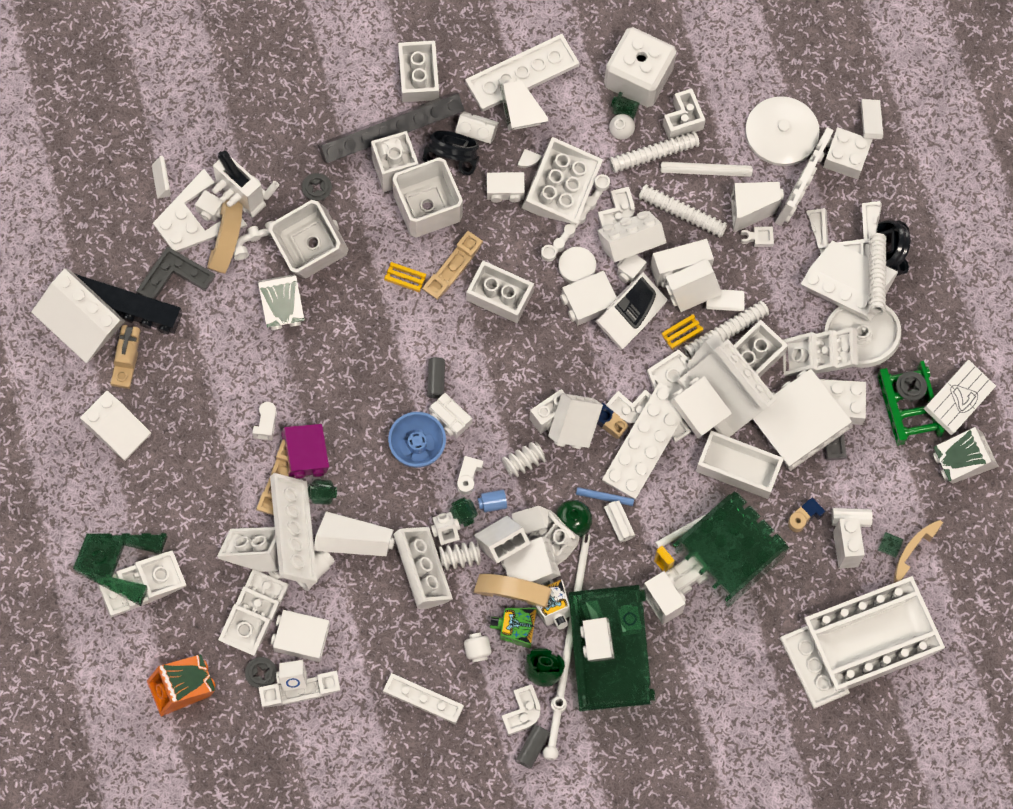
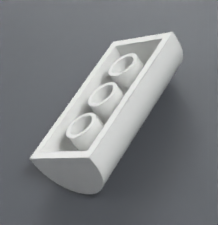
[394,527,453,609]

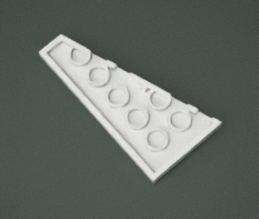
[775,127,834,226]

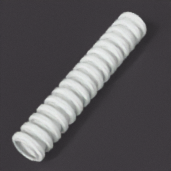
[609,131,699,173]
[639,184,727,238]
[868,233,886,315]
[684,301,769,359]

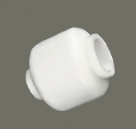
[464,632,491,662]

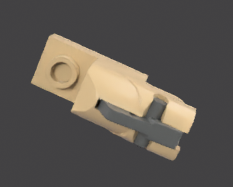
[110,325,141,389]

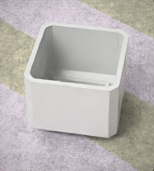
[604,27,676,107]
[392,158,463,238]
[269,200,348,279]

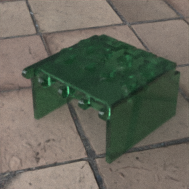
[672,491,789,608]

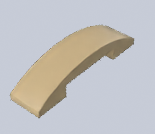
[207,200,243,274]
[422,231,483,300]
[256,440,289,516]
[894,520,943,583]
[474,574,552,608]

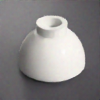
[609,114,635,140]

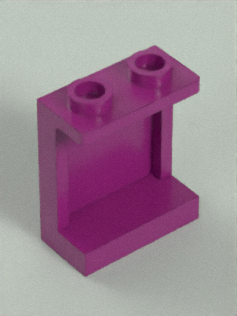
[281,424,329,479]

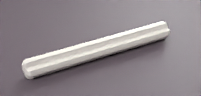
[661,162,753,177]

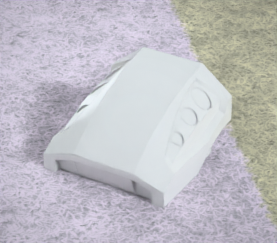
[527,510,580,565]

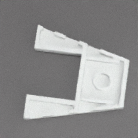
[153,169,247,252]
[807,201,882,258]
[647,350,691,443]

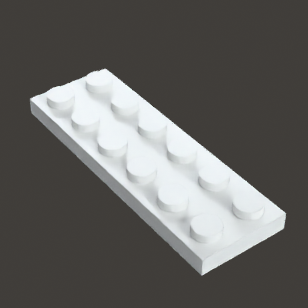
[465,34,579,112]
[602,382,683,500]
[270,473,318,585]

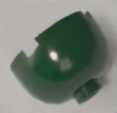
[555,500,592,538]
[524,648,565,687]

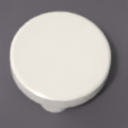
[558,247,596,284]

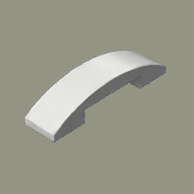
[259,671,341,708]

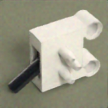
[212,150,266,218]

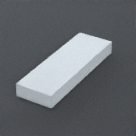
[861,99,883,139]

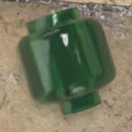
[308,479,337,505]
[449,497,478,527]

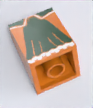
[147,654,215,717]

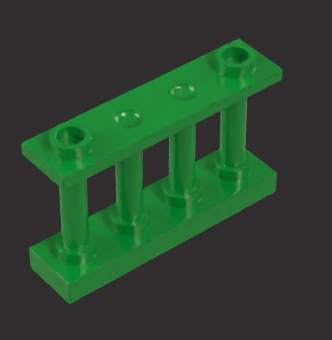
[877,361,945,446]

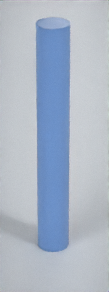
[576,487,634,506]

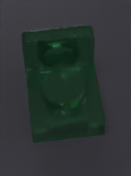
[611,92,640,120]

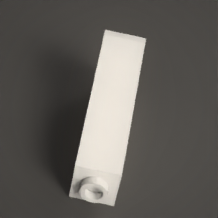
[314,512,395,556]

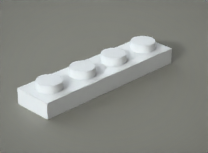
[383,673,464,725]

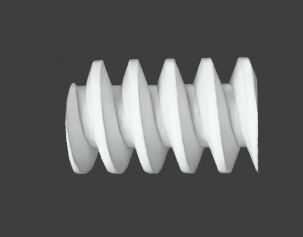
[502,441,546,477]
[439,541,481,571]

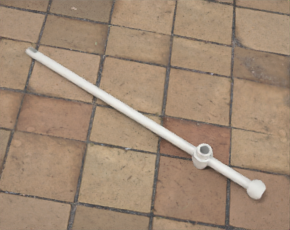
[543,534,590,760]

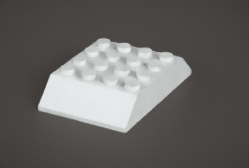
[804,576,945,691]

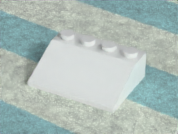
[521,137,603,225]
[801,241,898,322]
[32,269,125,363]

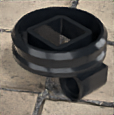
[423,131,480,176]
[876,220,911,276]

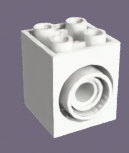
[371,131,418,192]

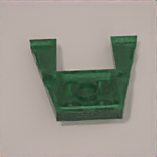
[73,533,168,606]

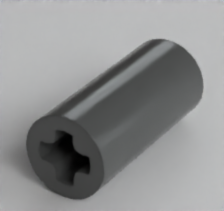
[427,357,445,399]
[515,725,550,769]

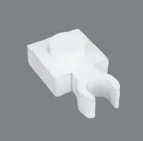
[741,227,774,247]

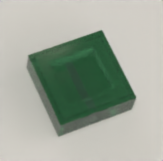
[878,532,904,558]

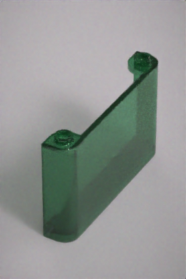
[569,585,656,712]

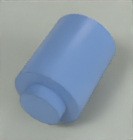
[478,489,507,513]

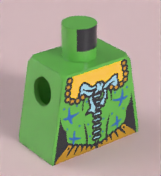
[490,608,537,649]

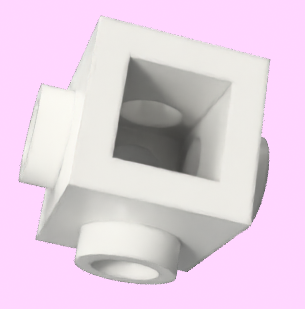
[431,512,460,545]

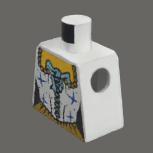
[531,579,572,629]

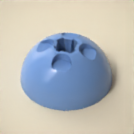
[388,412,446,468]

